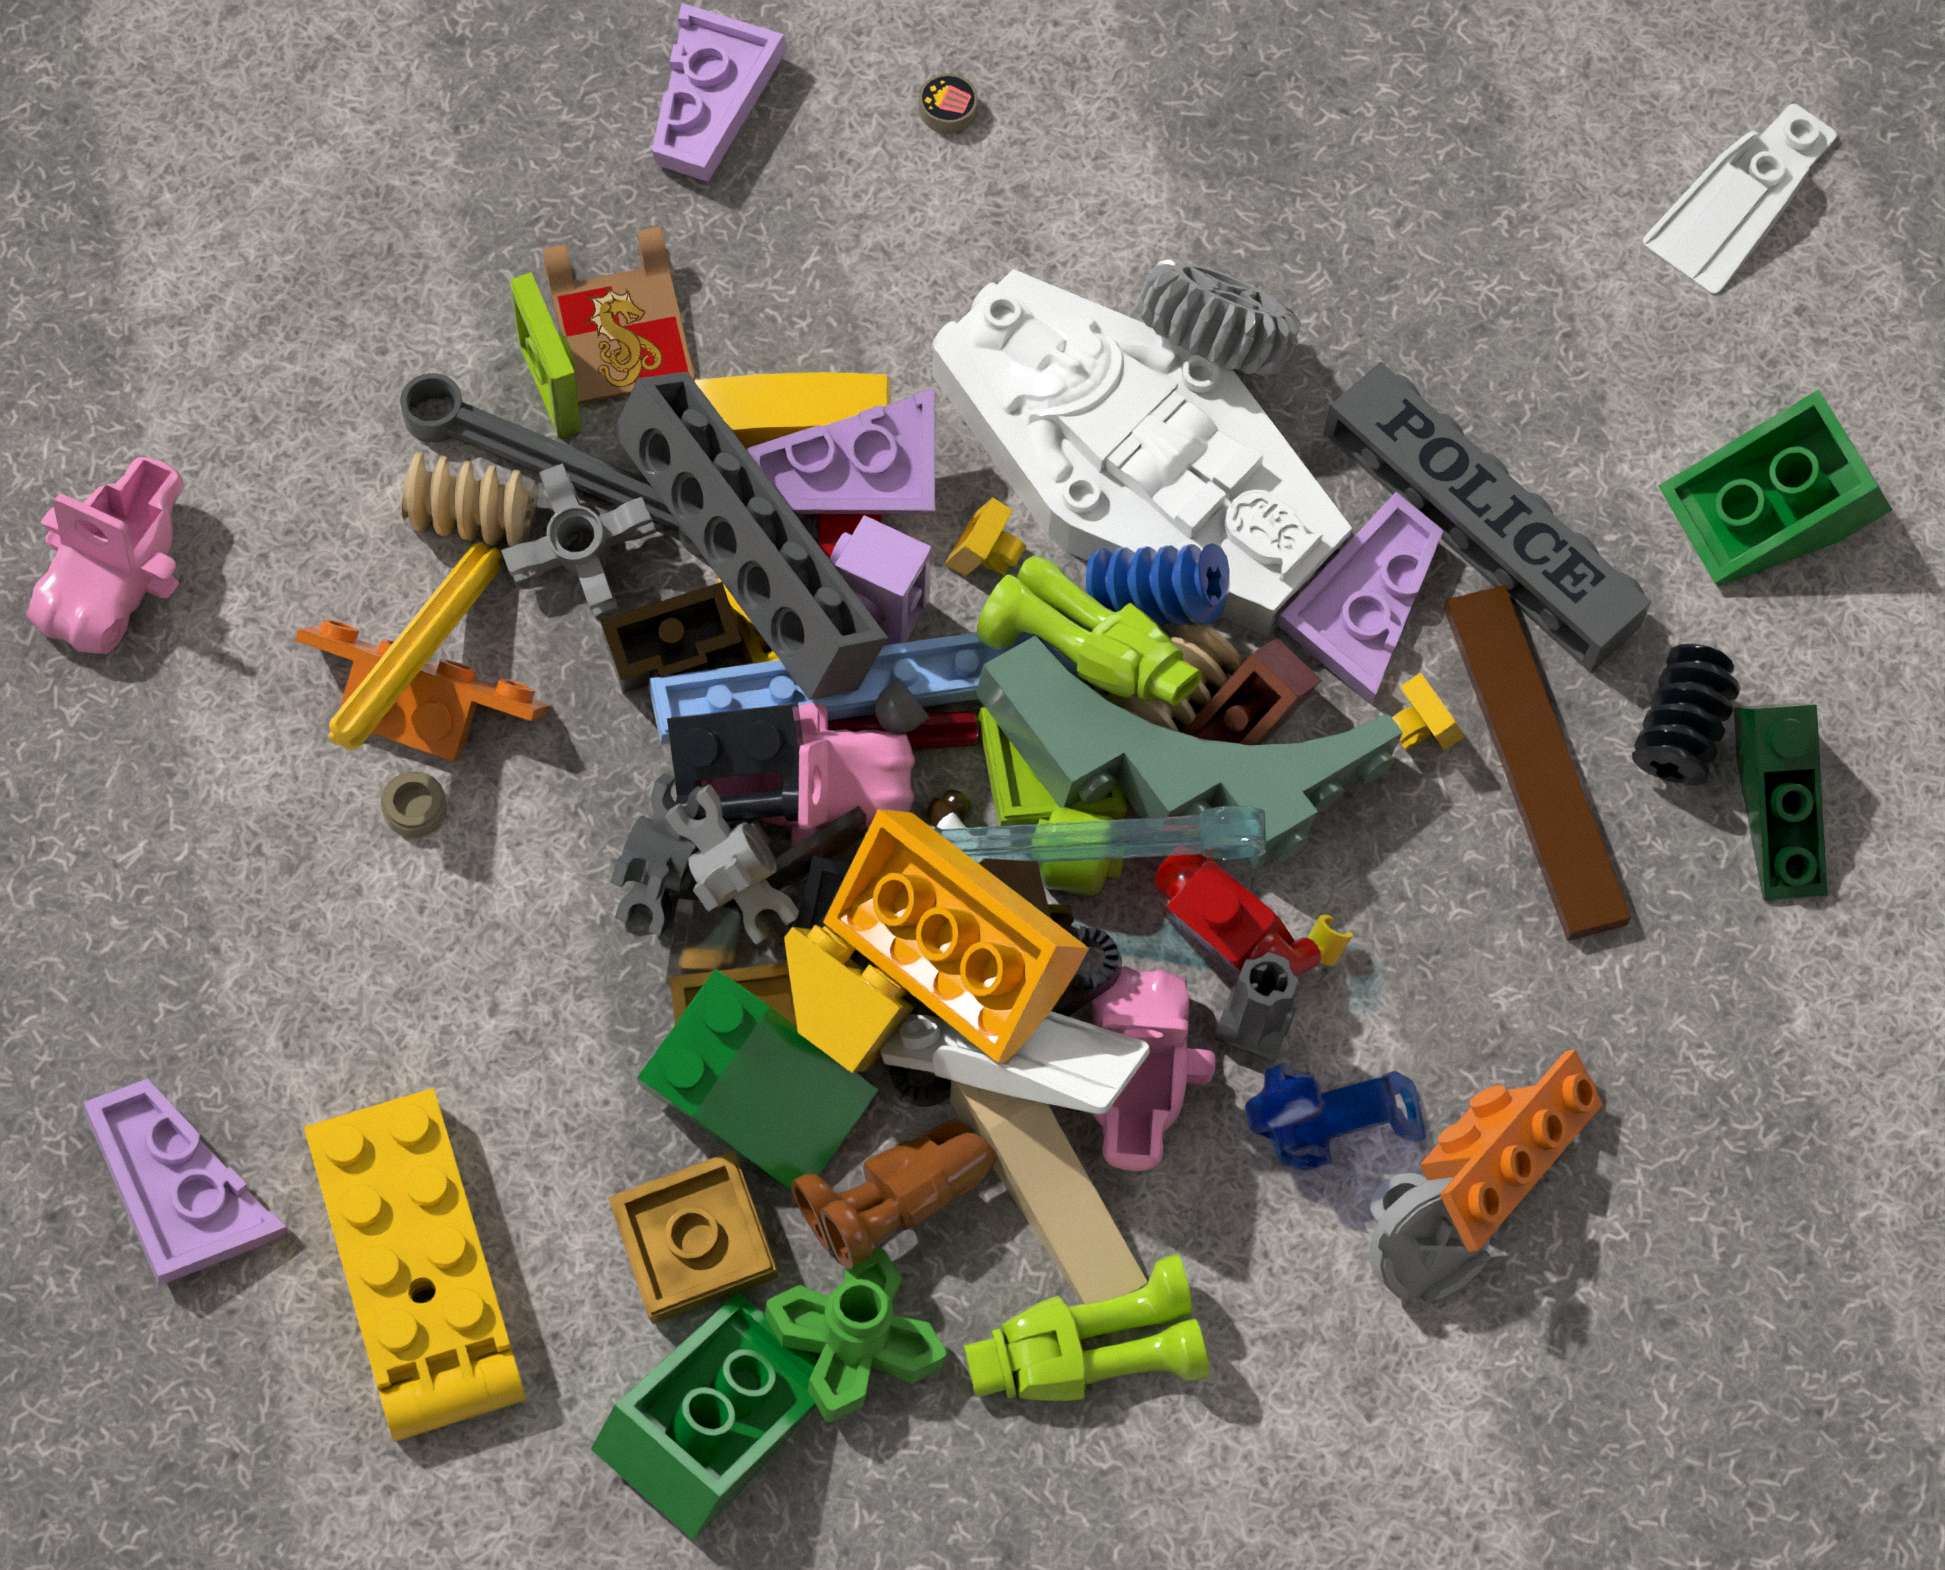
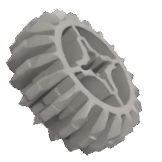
[1137,259,1301,376]

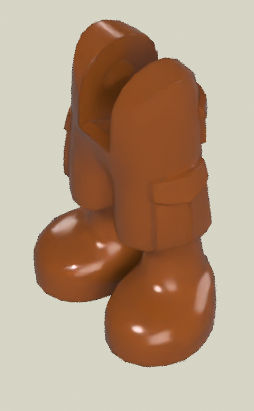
[791,1118,996,1269]

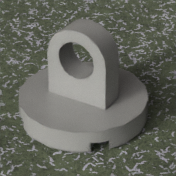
[1369,1172,1499,1301]

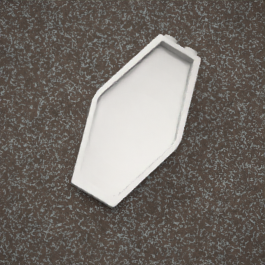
[931,269,1352,637]

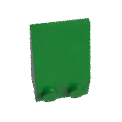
[1658,389,1892,587]
[637,968,879,1192]
[591,1292,818,1540]

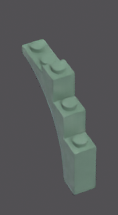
[976,635,1403,870]

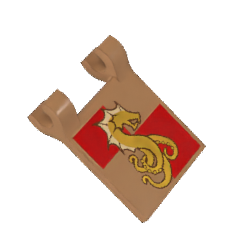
[542,226,695,404]

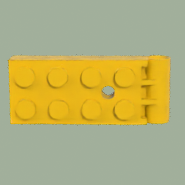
[304,1088,526,1442]

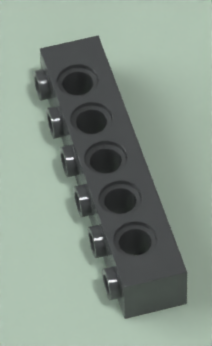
[612,372,888,700]

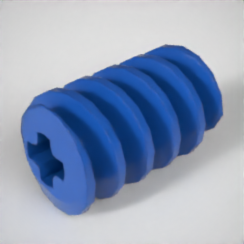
[1086,543,1230,626]

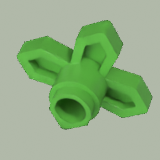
[765,1248,946,1422]

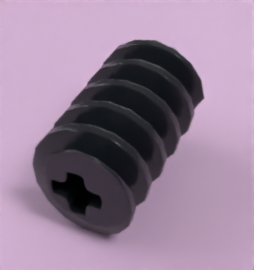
[1632,643,1741,785]

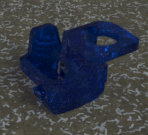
[1245,1063,1426,1171]

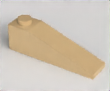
[950,1080,1148,1304]

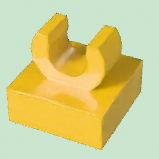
[944,497,1026,576]
[1392,672,1465,751]

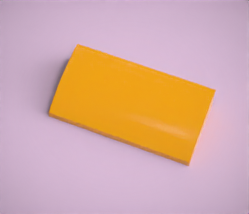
[823,809,1089,1063]

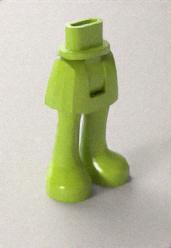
[977,556,1202,706]
[963,1254,1210,1402]

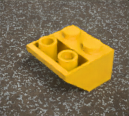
[784,925,915,1073]

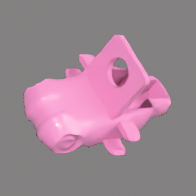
[26,457,183,654]
[701,703,915,854]
[1090,966,1216,1171]

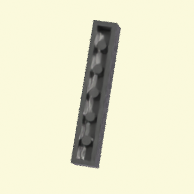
[1324,362,1651,673]

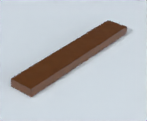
[1444,585,1631,941]

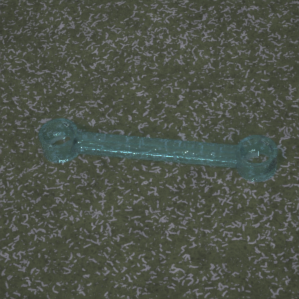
[929,806,1267,863]

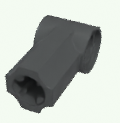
[1214,952,1299,1063]

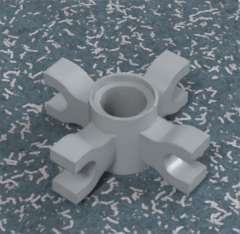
[501,463,657,618]
[665,784,799,945]

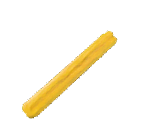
[328,542,502,751]

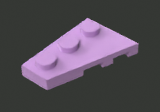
[652,3,788,182]
[748,388,935,514]
[1276,492,1443,704]
[84,1079,287,1286]

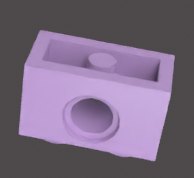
[830,515,932,645]

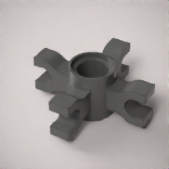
[610,773,703,936]

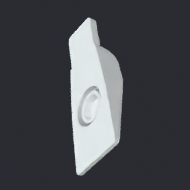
[1643,104,1837,294]
[880,1011,1150,1114]

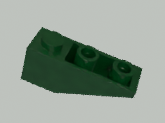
[1734,703,1828,900]

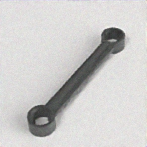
[400,373,704,558]

